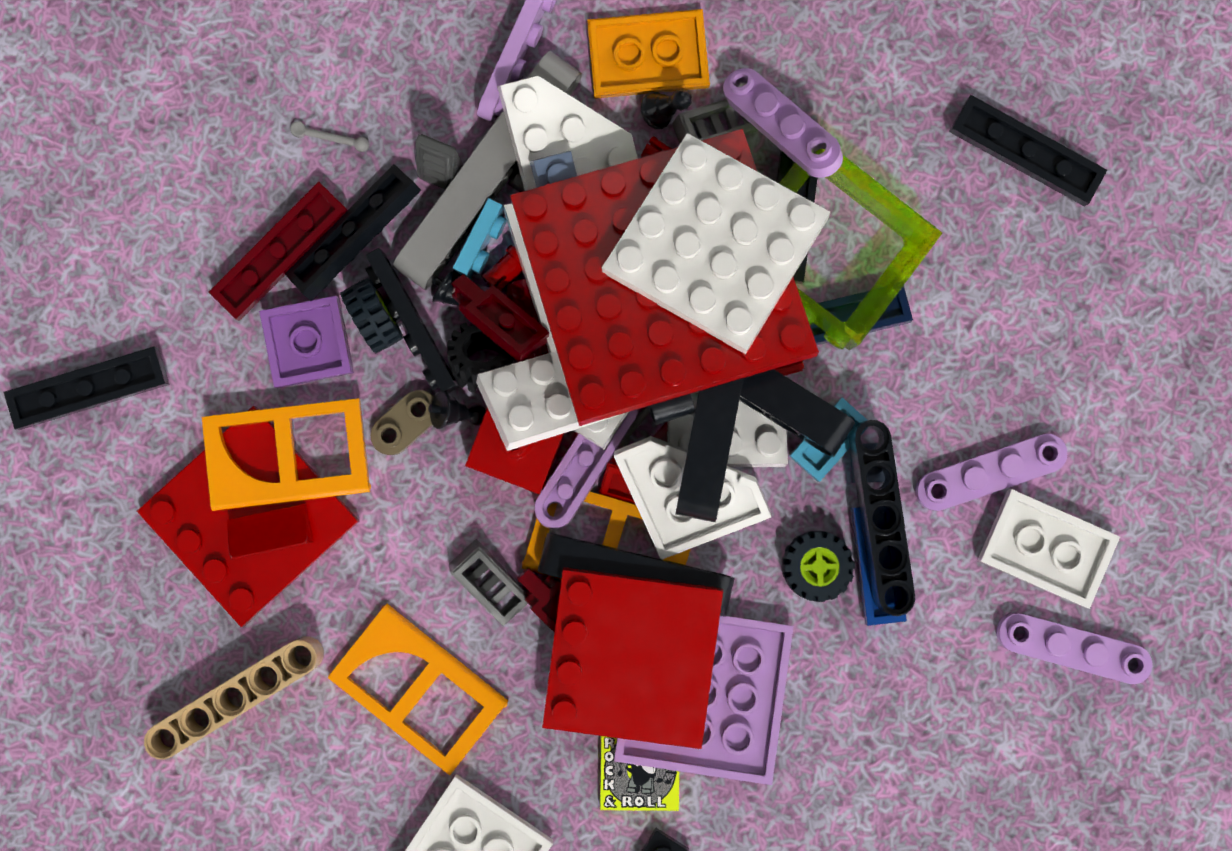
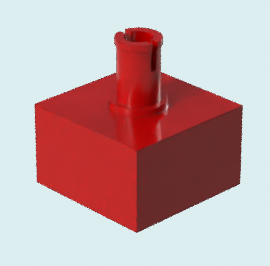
[465,407,565,495]

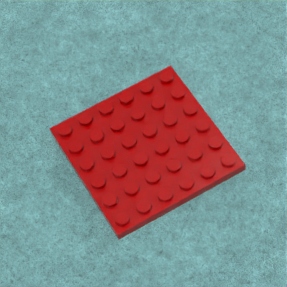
[510,129,819,426]

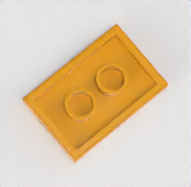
[587,9,710,99]

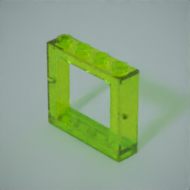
[779,149,942,350]

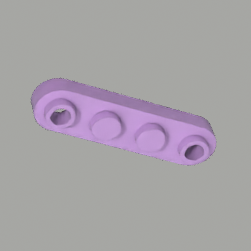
[477,0,557,122]
[723,68,843,178]
[535,409,638,529]
[915,434,1068,511]
[996,612,1153,684]

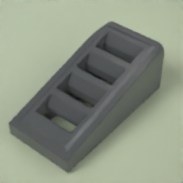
[415,134,463,190]
[449,539,528,626]

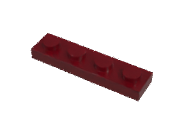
[208,181,347,321]

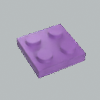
[259,296,354,389]

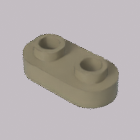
[370,390,434,455]

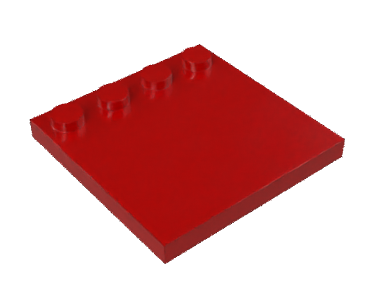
[137,406,360,627]
[542,568,723,749]

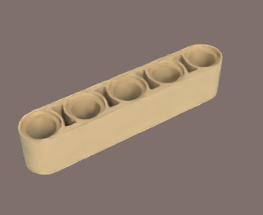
[144,636,324,760]

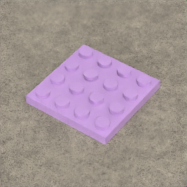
[614,616,794,785]

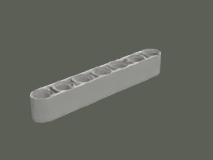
[393,51,583,290]

